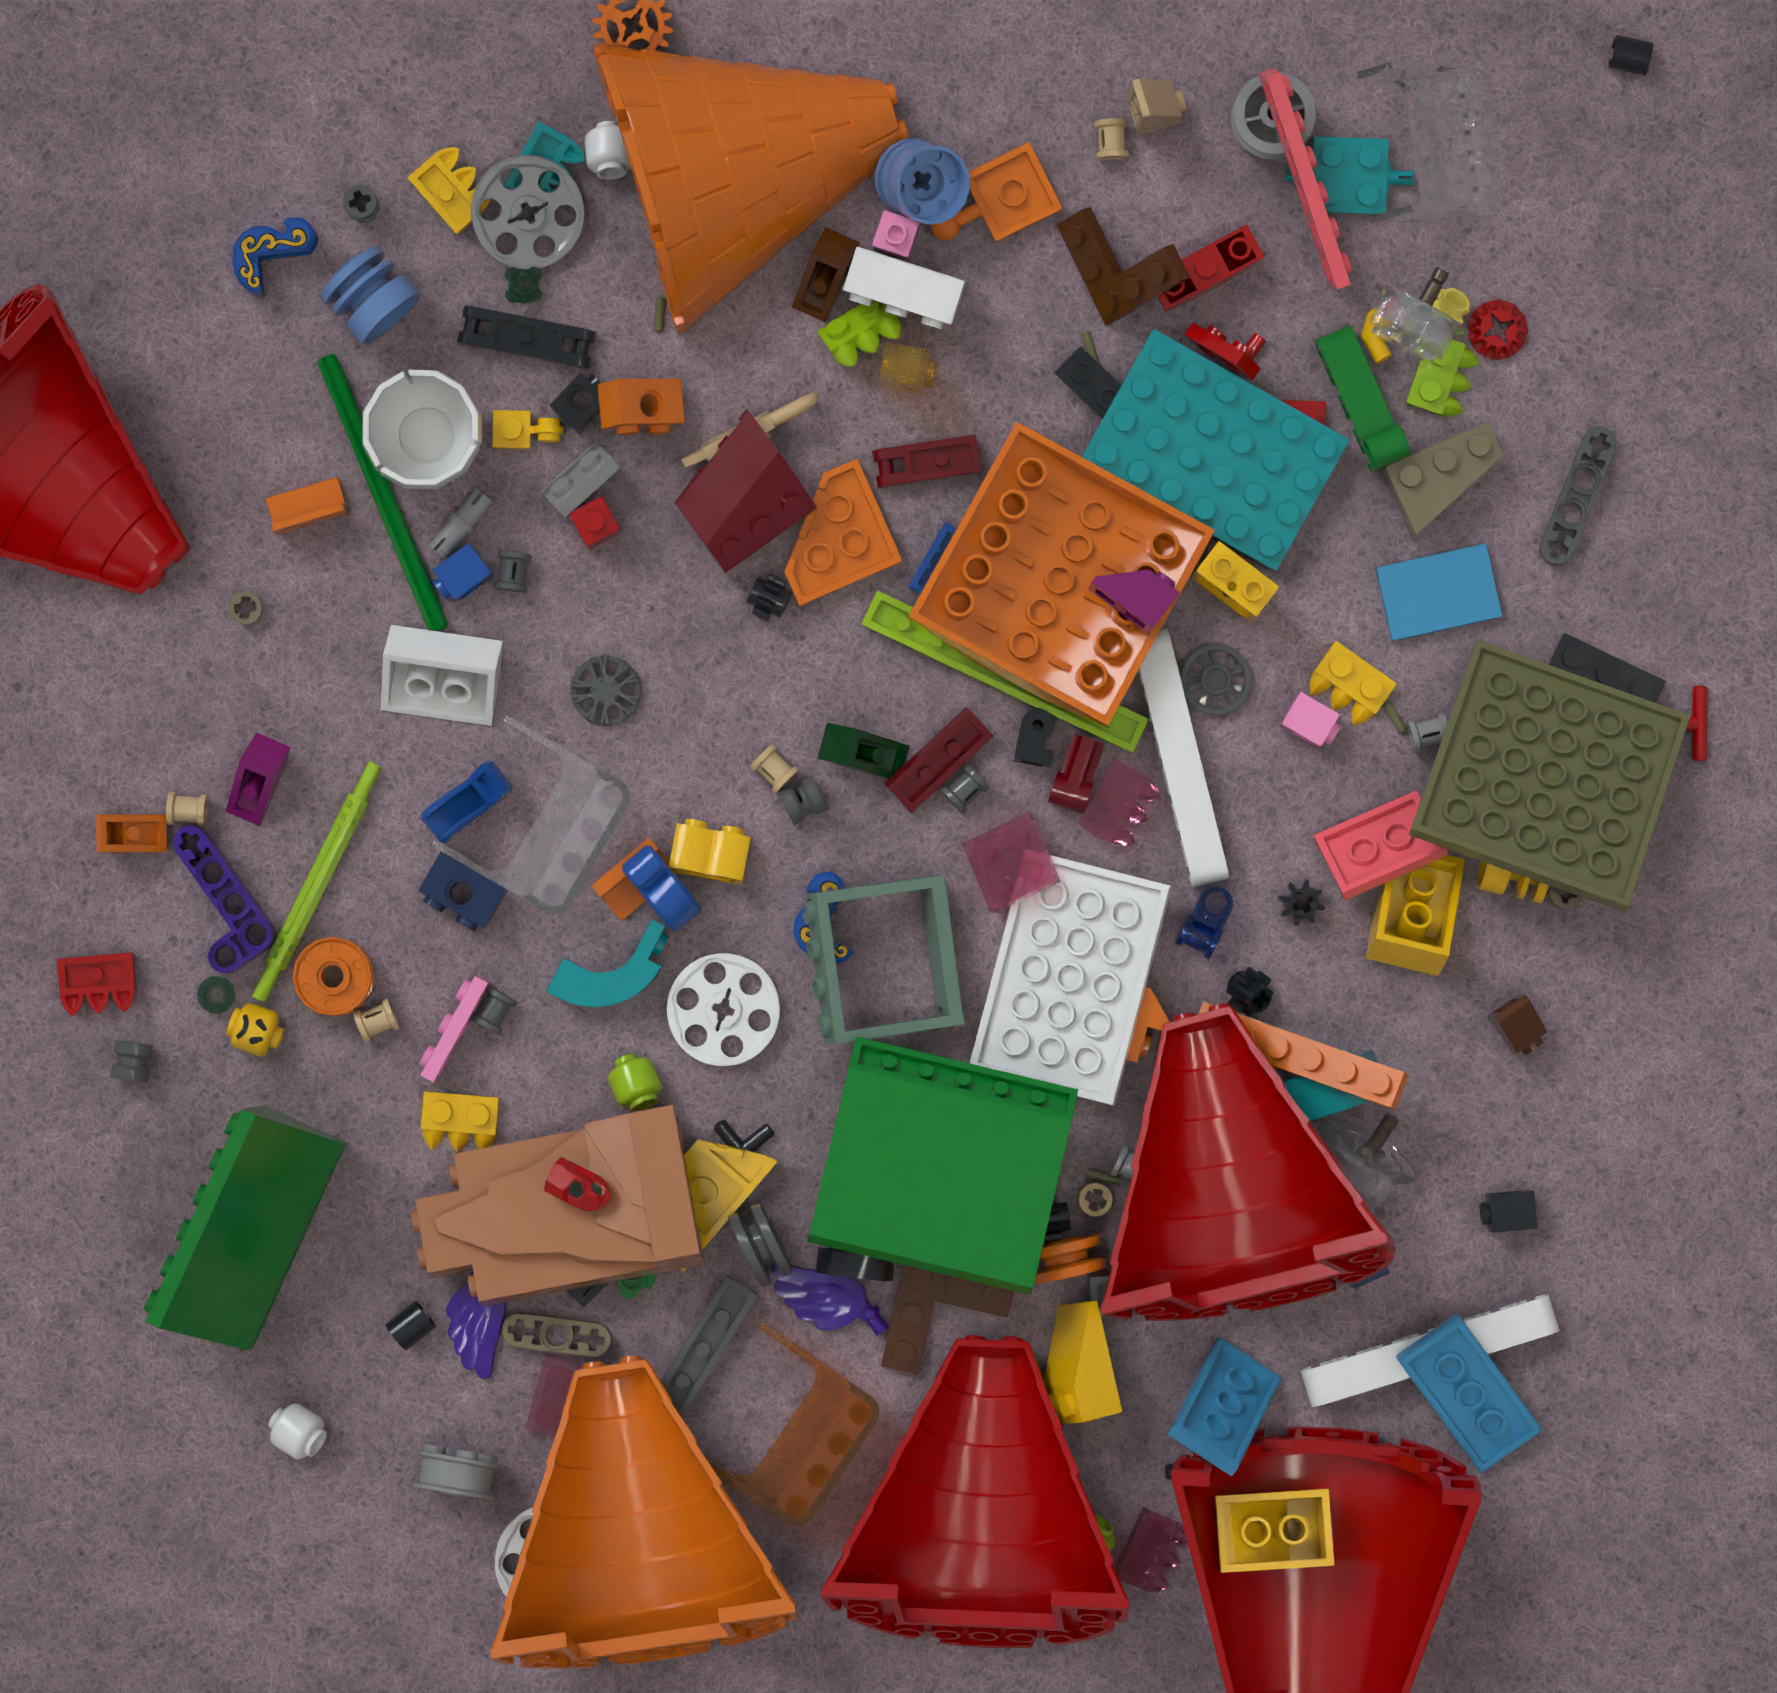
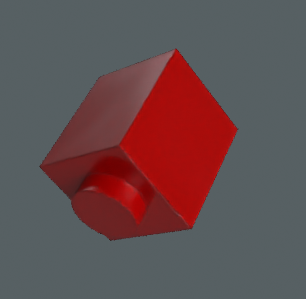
[569,496,622,550]

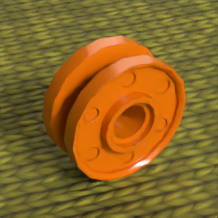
[292,937,376,1016]
[1034,1233,1108,1284]

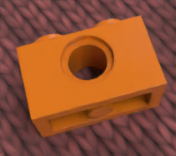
[597,378,685,436]

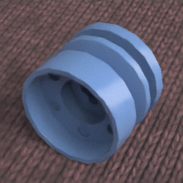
[874,138,970,225]
[319,245,421,346]

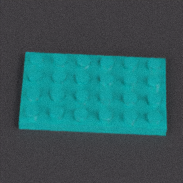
[1081,329,1350,571]

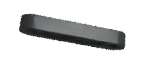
[1539,427,1617,566]

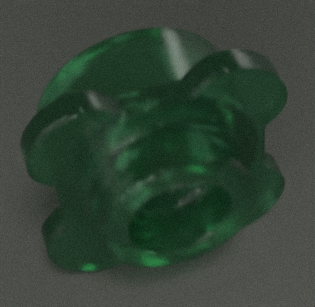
[505,267,542,304]

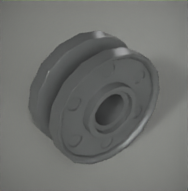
[728,1202,793,1288]

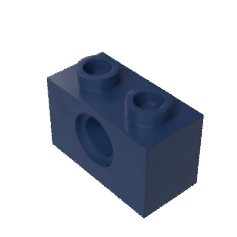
[418,852,508,931]

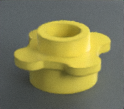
[1431,288,1470,327]

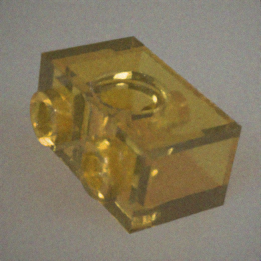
[879,342,936,396]

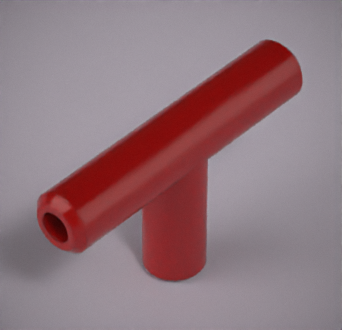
[1686,686,1707,761]

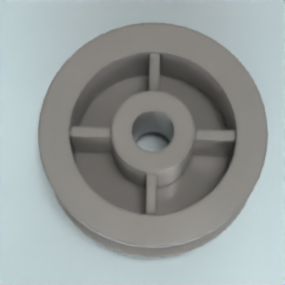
[1231,72,1316,160]
[412,1444,501,1501]

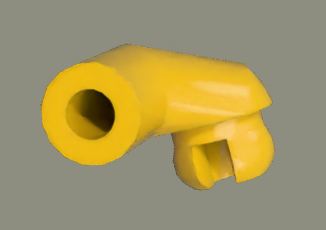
[1361,307,1393,365]

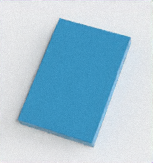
[1375,543,1502,641]

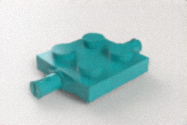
[1285,136,1414,215]

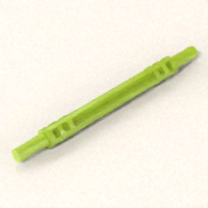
[252,761,382,1003]

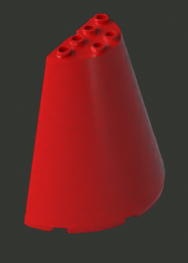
[1171,1427,1482,1693]

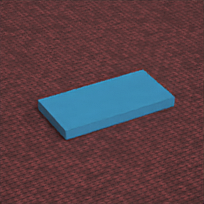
[1396,1313,1543,1473]
[1167,1337,1282,1476]

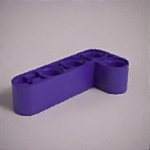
[173,826,276,973]

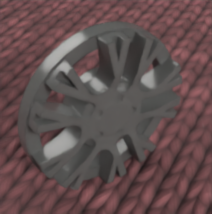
[1181,644,1251,715]
[571,655,641,726]

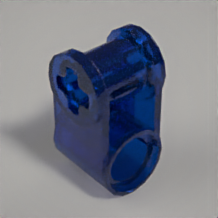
[1175,885,1233,960]

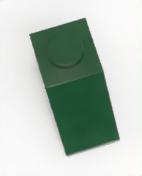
[817,723,909,779]

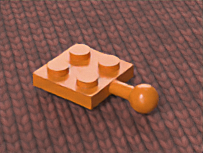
[930,142,1063,244]

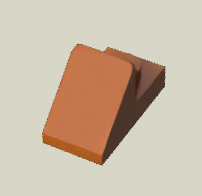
[96,814,167,854]
[1127,987,1170,1063]

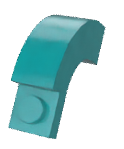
[546,919,669,1007]

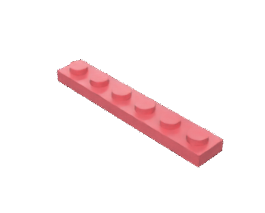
[1258,68,1352,290]

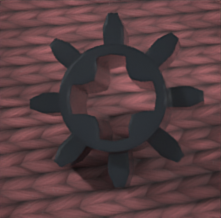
[746,573,792,621]
[1278,880,1325,926]
[1226,967,1273,1017]
[1044,1195,1071,1242]

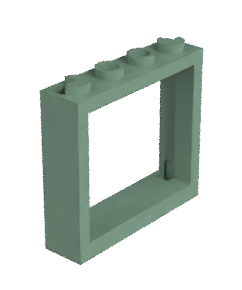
[802,875,964,1044]

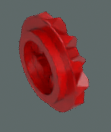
[1468,299,1528,360]

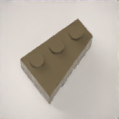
[1381,421,1504,539]

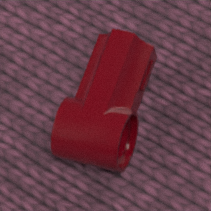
[1048,734,1104,814]

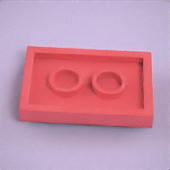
[1314,790,1448,900]

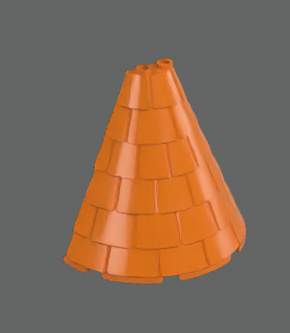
[592,43,909,335]
[490,1356,797,1669]

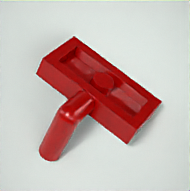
[1184,322,1266,381]

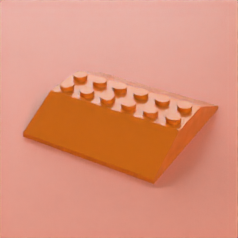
[908,421,1215,727]

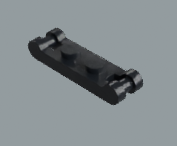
[457,305,596,369]

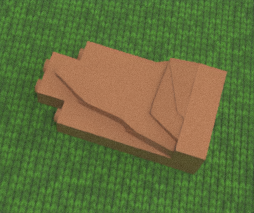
[411,1105,705,1307]

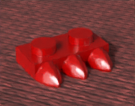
[57,952,137,1016]

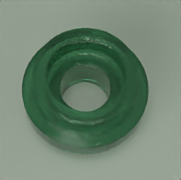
[197,976,236,1014]

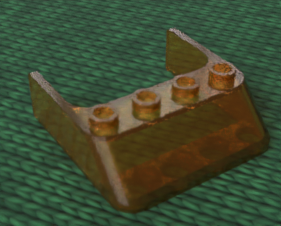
[701,1321,880,1526]

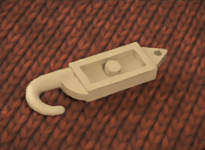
[681,392,819,468]

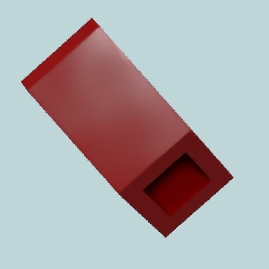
[1157,224,1265,312]

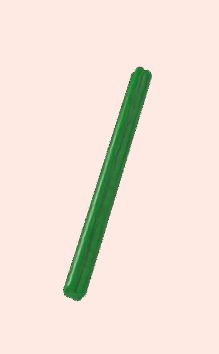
[317,354,448,632]

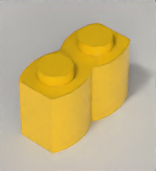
[669,819,751,885]

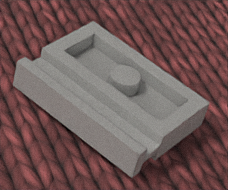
[540,441,621,518]

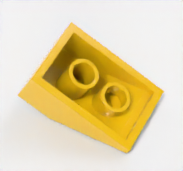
[1366,855,1465,976]
[1044,1300,1123,1424]
[1215,1489,1334,1573]

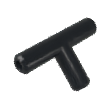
[714,1120,775,1152]

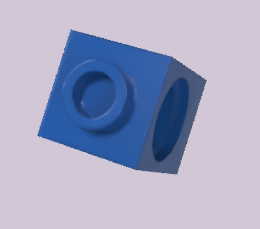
[433,543,494,602]

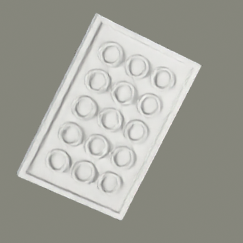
[970,849,1172,1106]

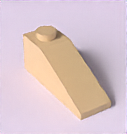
[1127,78,1187,135]

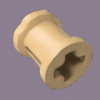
[1094,118,1129,160]
[750,744,799,794]
[166,791,208,827]
[353,998,400,1043]

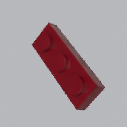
[884,707,993,813]

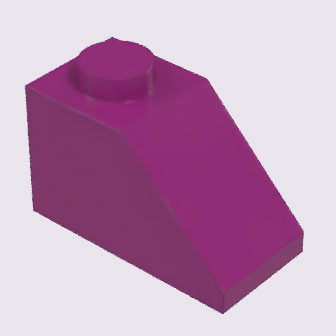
[1088,570,1180,635]
[225,732,291,826]

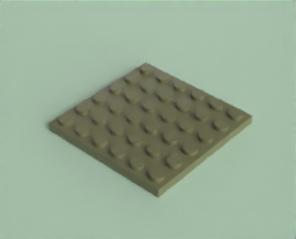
[1409,639,1690,913]

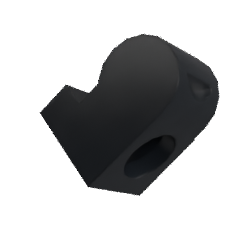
[1014,709,1054,768]

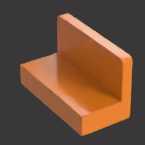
[265,477,349,535]
[591,838,678,920]

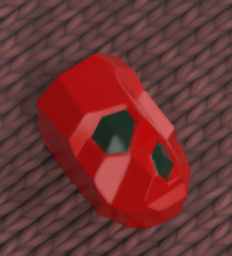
[544,1157,612,1211]

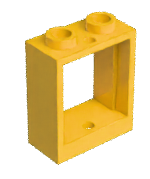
[1191,541,1279,624]

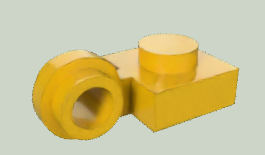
[492,410,564,449]

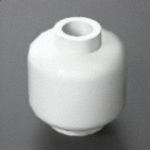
[584,121,631,180]
[268,1403,327,1460]

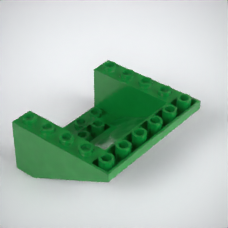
[807,1036,1078,1295]
[143,1105,347,1350]

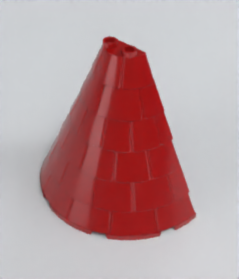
[0,283,190,595]
[1100,1003,1396,1321]
[821,1335,1129,1648]

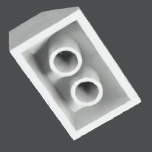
[843,247,967,329]
[381,625,503,726]

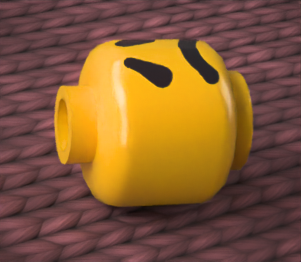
[226,1003,285,1057]

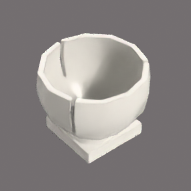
[362,370,482,489]

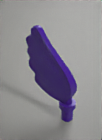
[772,1265,889,1336]
[446,1271,507,1379]

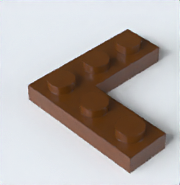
[1057,207,1190,326]
[881,1265,1014,1375]

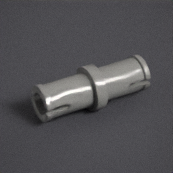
[428,487,494,559]

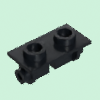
[1054,346,1121,419]

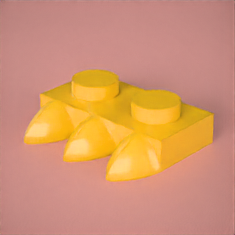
[407,147,491,236]
[1310,641,1397,725]
[421,1091,500,1152]

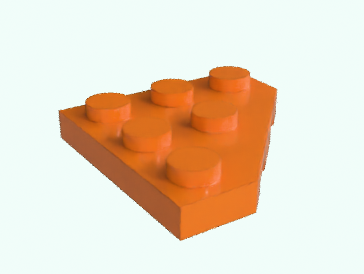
[784,458,903,607]

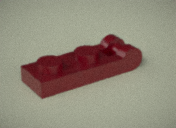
[872,435,981,489]

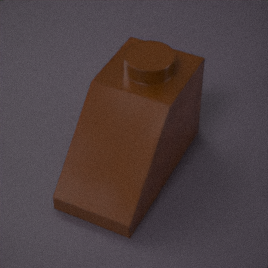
[792,227,860,322]
[1487,995,1547,1055]

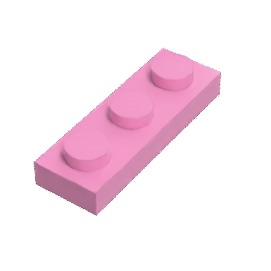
[419,976,491,1082]

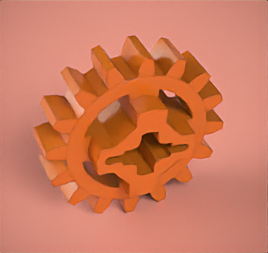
[592,0,673,51]

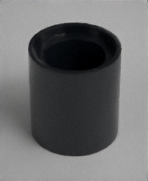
[1608,35,1653,76]
[385,1301,436,1351]

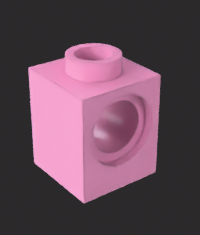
[872,210,920,261]
[1280,692,1341,748]

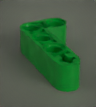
[1314,325,1411,473]

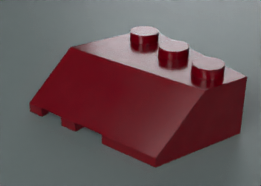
[675,408,817,573]

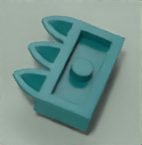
[502,120,585,207]

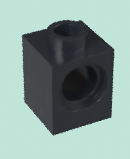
[549,373,601,434]
[1479,1190,1538,1233]

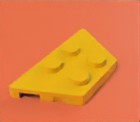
[681,1138,778,1272]

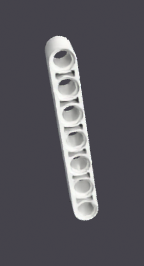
[1138,627,1229,888]
[1300,1294,1560,1407]

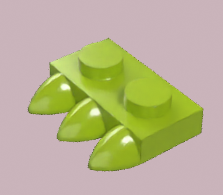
[817,300,901,367]
[1405,332,1480,417]

